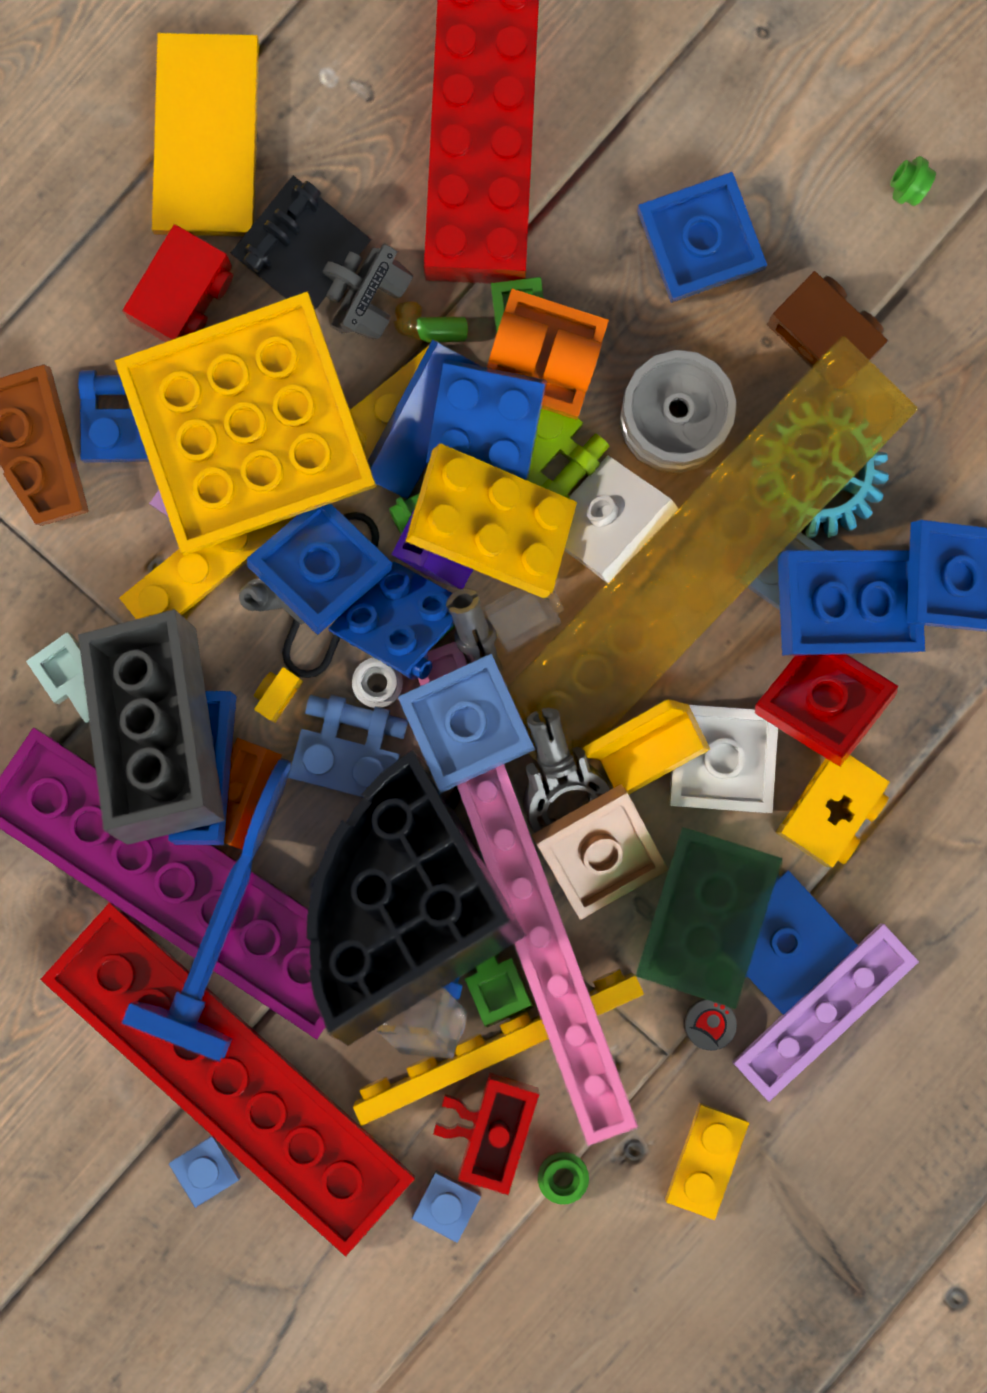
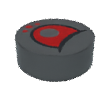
[684,998,737,1051]

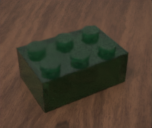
[635,827,783,1009]

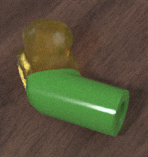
[393,301,468,343]

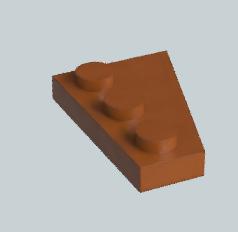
[0,364,89,526]

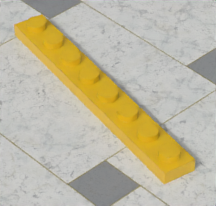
[119,346,429,619]

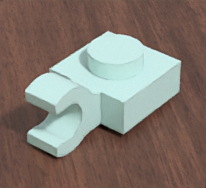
[26,632,89,723]

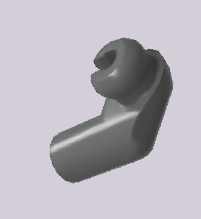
[239,578,305,624]

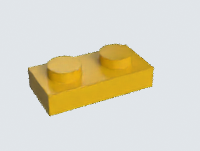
[665,1103,749,1220]

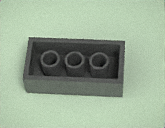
[78,609,225,845]

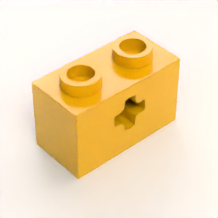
[775,755,890,867]

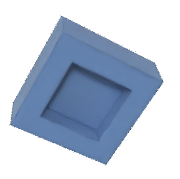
[169,1135,241,1208]
[412,1170,481,1243]

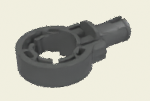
[523,708,610,833]

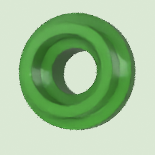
[890,156,936,206]
[538,1152,589,1205]

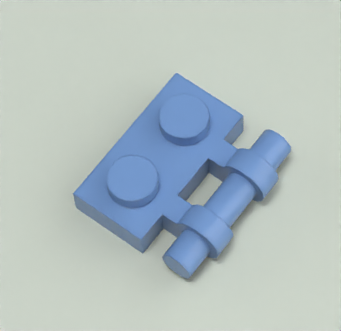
[288,694,408,797]

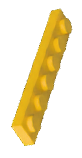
[353,969,644,1126]

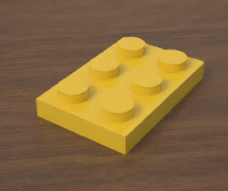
[405,443,577,598]

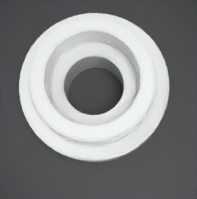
[352,658,403,708]

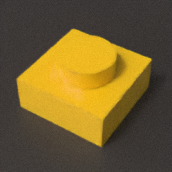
[253,667,303,723]

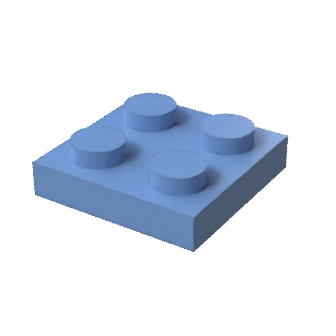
[398,654,536,793]

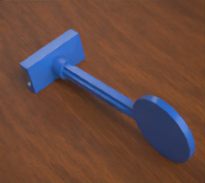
[122,758,291,1062]

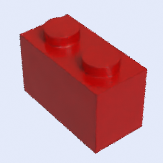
[122,224,233,342]

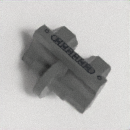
[323,244,413,339]

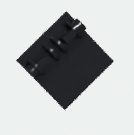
[230,175,372,310]

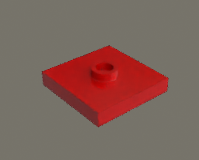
[754,654,899,767]

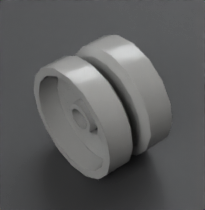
[619,350,737,473]

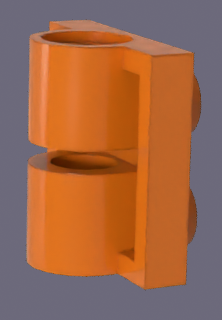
[487,289,609,420]

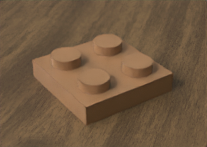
[532,784,669,920]

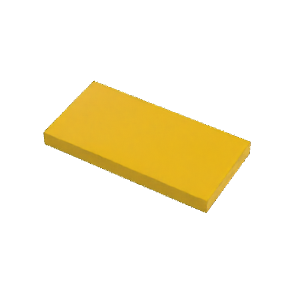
[152,33,259,236]

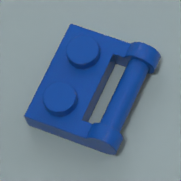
[78,370,149,463]

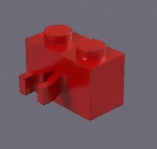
[433,1072,540,1196]

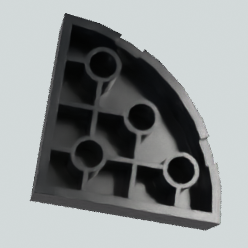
[307,749,526,1046]

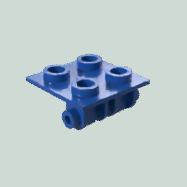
[328,561,454,680]

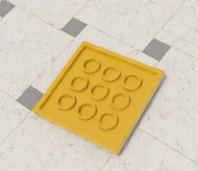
[114,291,377,555]

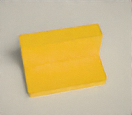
[582,699,710,795]

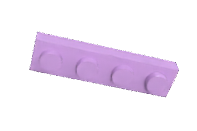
[732,923,919,1102]

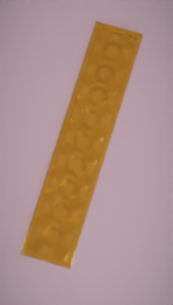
[507,336,919,764]

